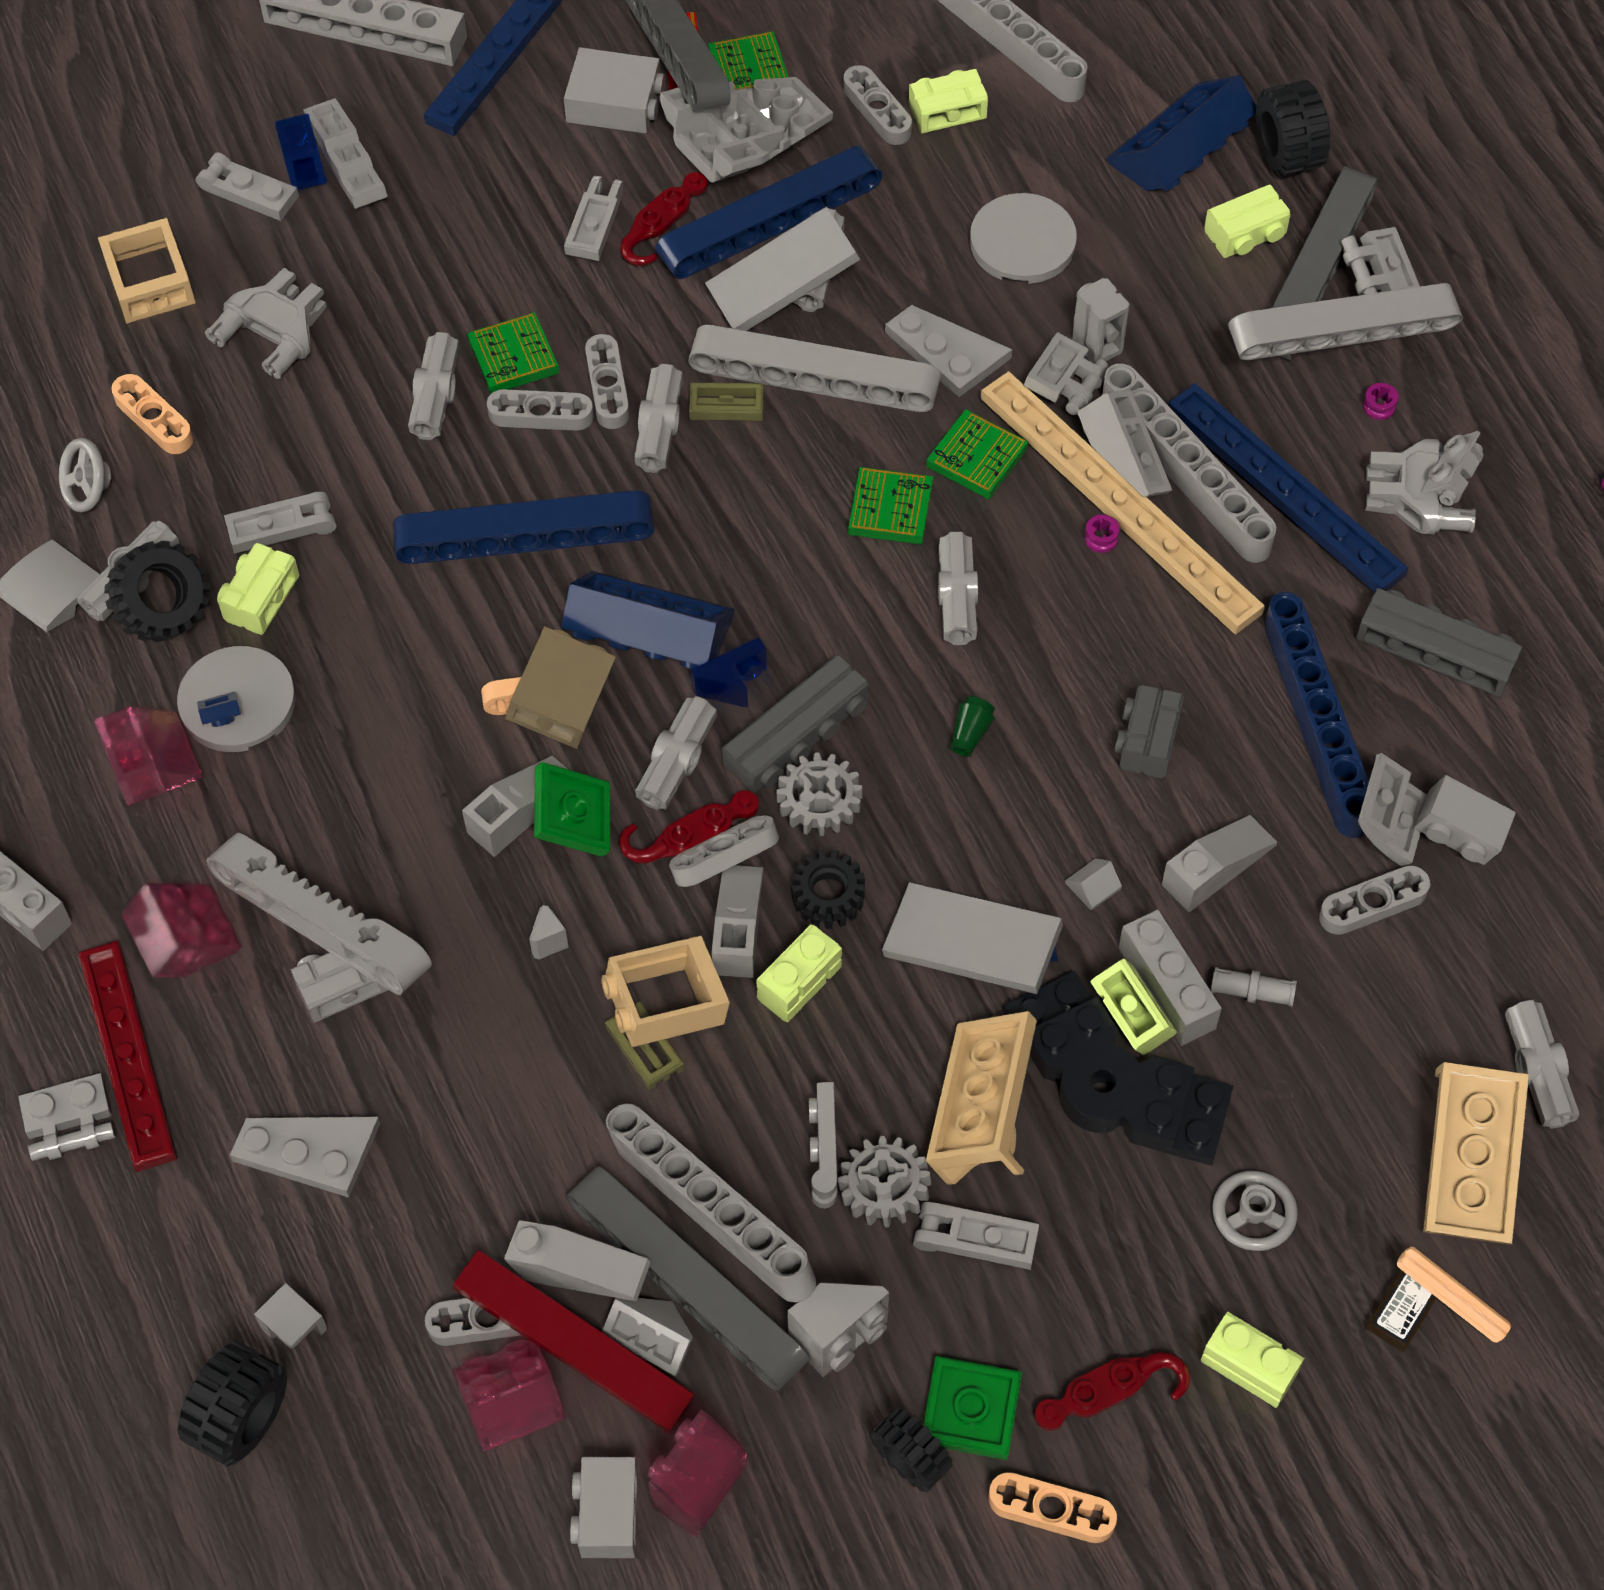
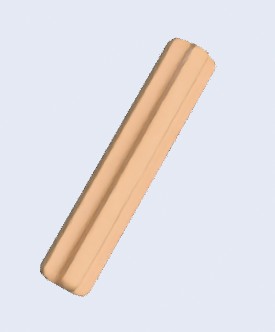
[1397,1247,1511,1343]

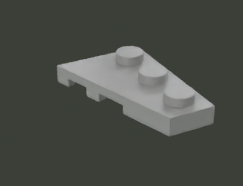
[885,305,1012,397]
[230,1117,380,1197]

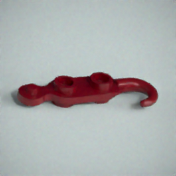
[620,172,708,266]
[619,790,759,864]
[1035,1352,1190,1431]

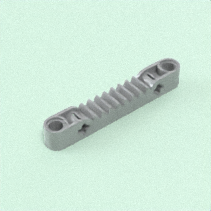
[206,833,432,995]

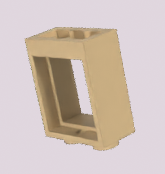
[98,218,196,324]
[601,936,730,1047]

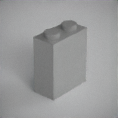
[564,47,666,134]

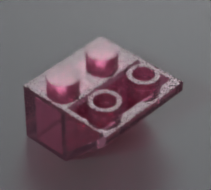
[94,706,202,806]
[121,883,242,977]
[452,1340,567,1452]
[647,1409,747,1538]

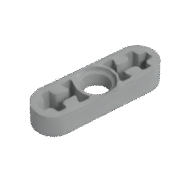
[843,65,912,145]
[585,334,629,429]
[486,389,594,431]
[669,815,779,887]
[1319,866,1430,935]
[425,1292,543,1346]

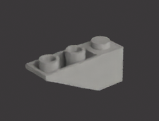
[462,756,567,857]
[712,865,763,978]

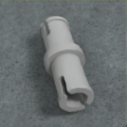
[1211,967,1297,1007]

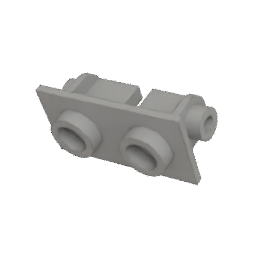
[1421,431,1483,506]

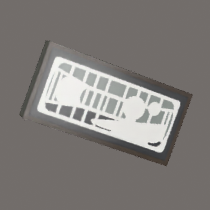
[1366,1270,1437,1352]

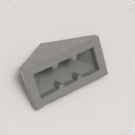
[602,1298,693,1376]

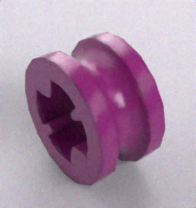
[1363,383,1399,420]
[1085,515,1119,553]

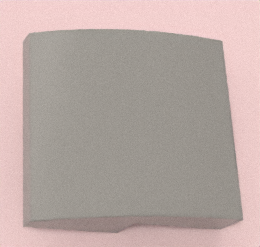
[0,539,100,632]
[1358,753,1427,867]

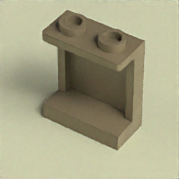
[505,626,616,749]

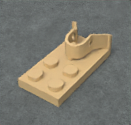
[926,1011,1037,1185]
[1423,1062,1529,1245]

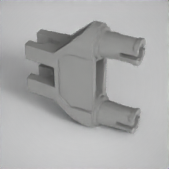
[205,268,327,379]
[1365,439,1476,535]

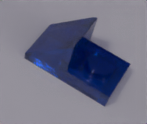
[274,113,327,190]
[691,637,767,707]

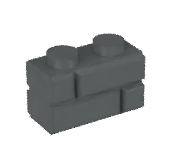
[1114,685,1184,778]

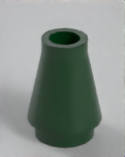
[949,696,995,757]

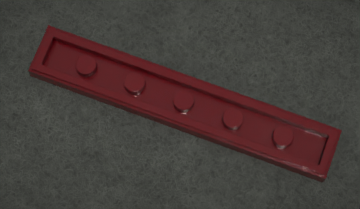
[78,941,177,1172]
[453,1250,694,1434]

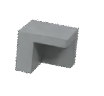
[254,1283,327,1349]

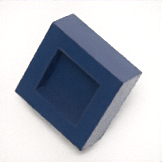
[197,692,241,727]

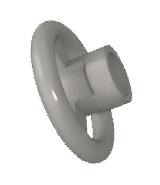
[59,438,111,513]
[1212,1171,1298,1251]

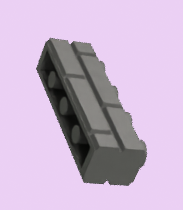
[1356,588,1523,698]
[722,655,869,793]

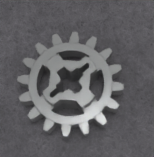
[777,752,862,836]
[838,1136,931,1227]

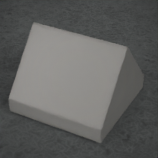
[1065,858,1122,911]
[529,905,569,960]

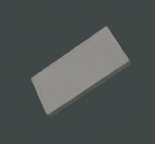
[705,206,860,331]
[882,882,1063,994]

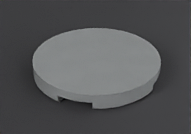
[970,193,1077,284]
[177,646,296,752]

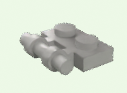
[1341,227,1420,295]
[1023,332,1108,415]
[18,1073,116,1161]

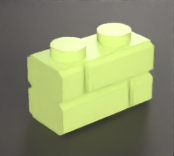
[909,69,988,134]
[1204,185,1290,258]
[217,543,300,635]
[756,924,842,1023]
[1090,958,1177,1055]
[1201,1312,1304,1408]

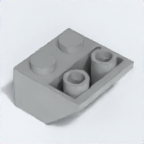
[788,1283,889,1377]

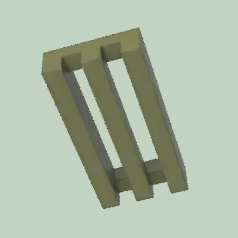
[689,383,764,421]
[605,1002,684,1091]

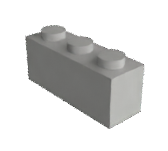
[1119,910,1222,1046]

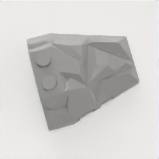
[660,77,833,183]

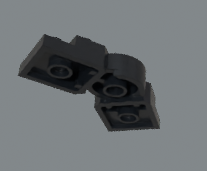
[1003,971,1234,1166]

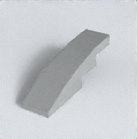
[303,98,388,209]

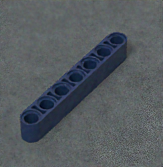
[656,146,883,279]
[393,491,654,564]
[1264,592,1369,838]

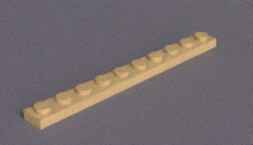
[981,371,1265,635]

